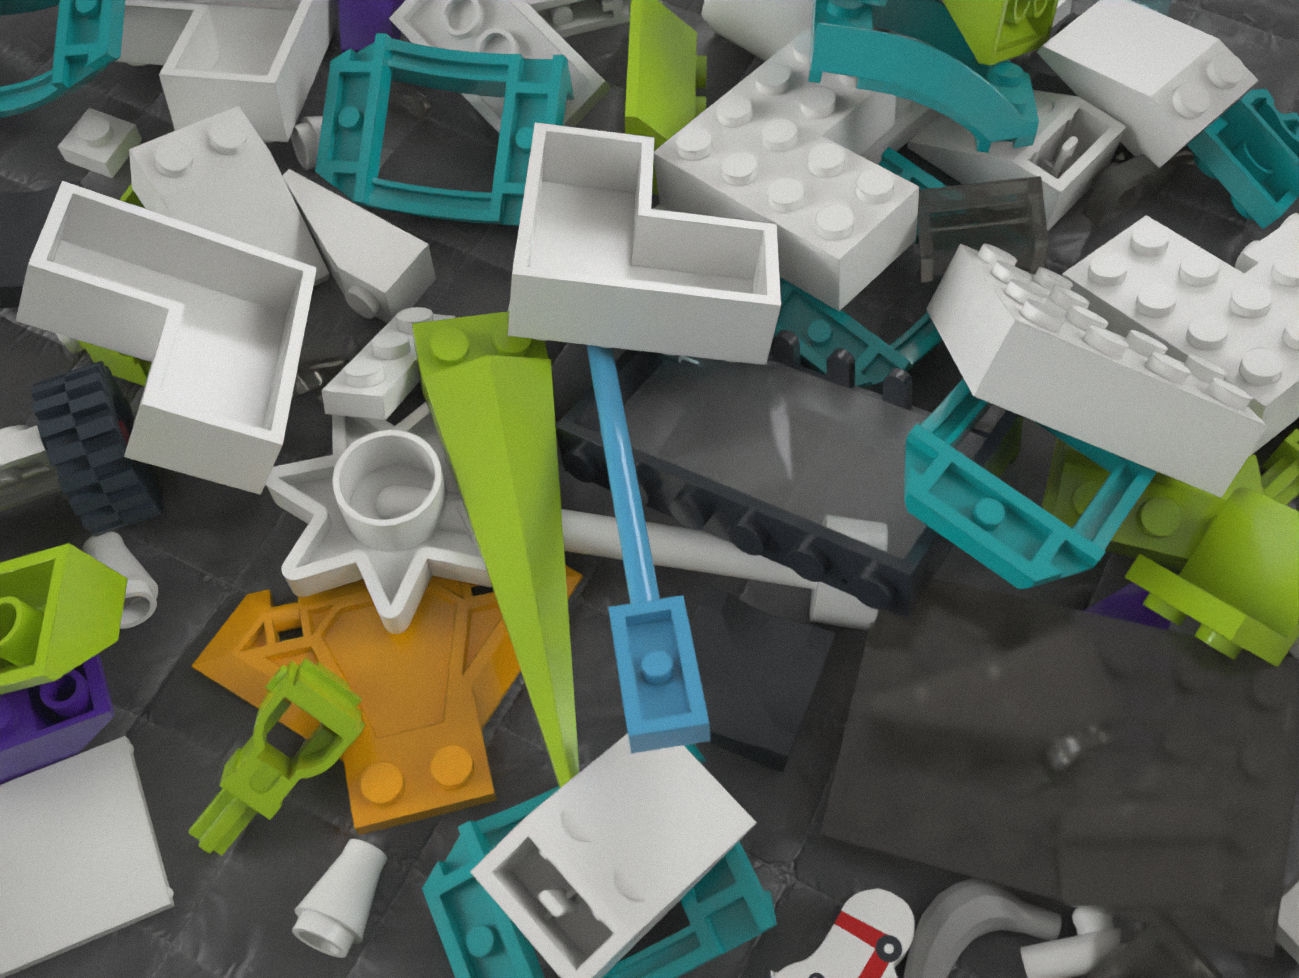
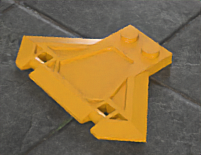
[191,565,583,835]

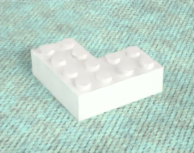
[115,0,339,143]
[654,28,919,311]
[508,122,781,365]
[16,181,317,495]
[1062,215,1299,456]
[926,244,1268,498]

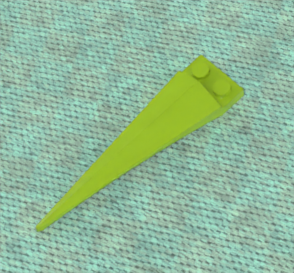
[412,311,580,788]

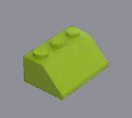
[625,0,707,195]
[942,0,1059,66]
[1041,438,1264,569]
[0,543,128,695]

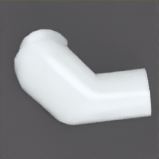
[1020,904,1121,978]

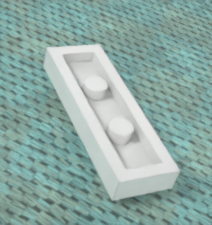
[322,307,455,420]

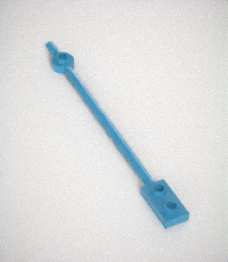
[586,345,711,754]

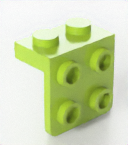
[1125,487,1299,667]

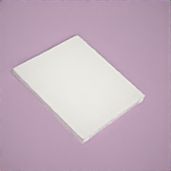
[0,736,175,978]

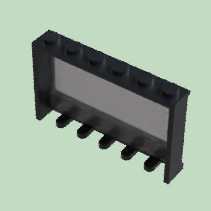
[555,329,1024,620]

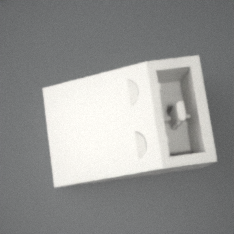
[907,90,1127,237]
[470,733,757,978]

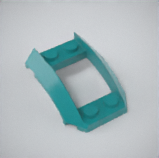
[0,0,126,118]
[808,0,1039,153]
[315,33,574,225]
[773,146,1028,388]
[904,378,1157,589]
[422,744,777,978]

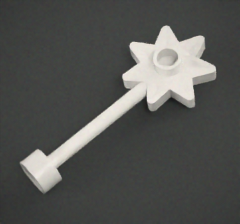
[266,402,888,634]

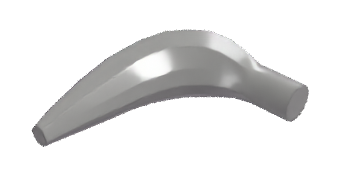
[904,878,1061,978]

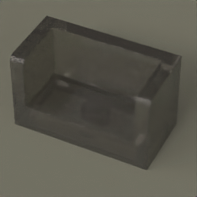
[917,176,1048,282]

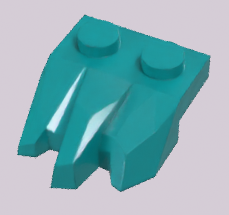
[1187,88,1299,229]

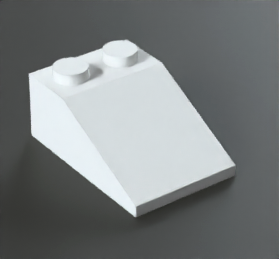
[1037,0,1259,174]
[129,105,330,287]

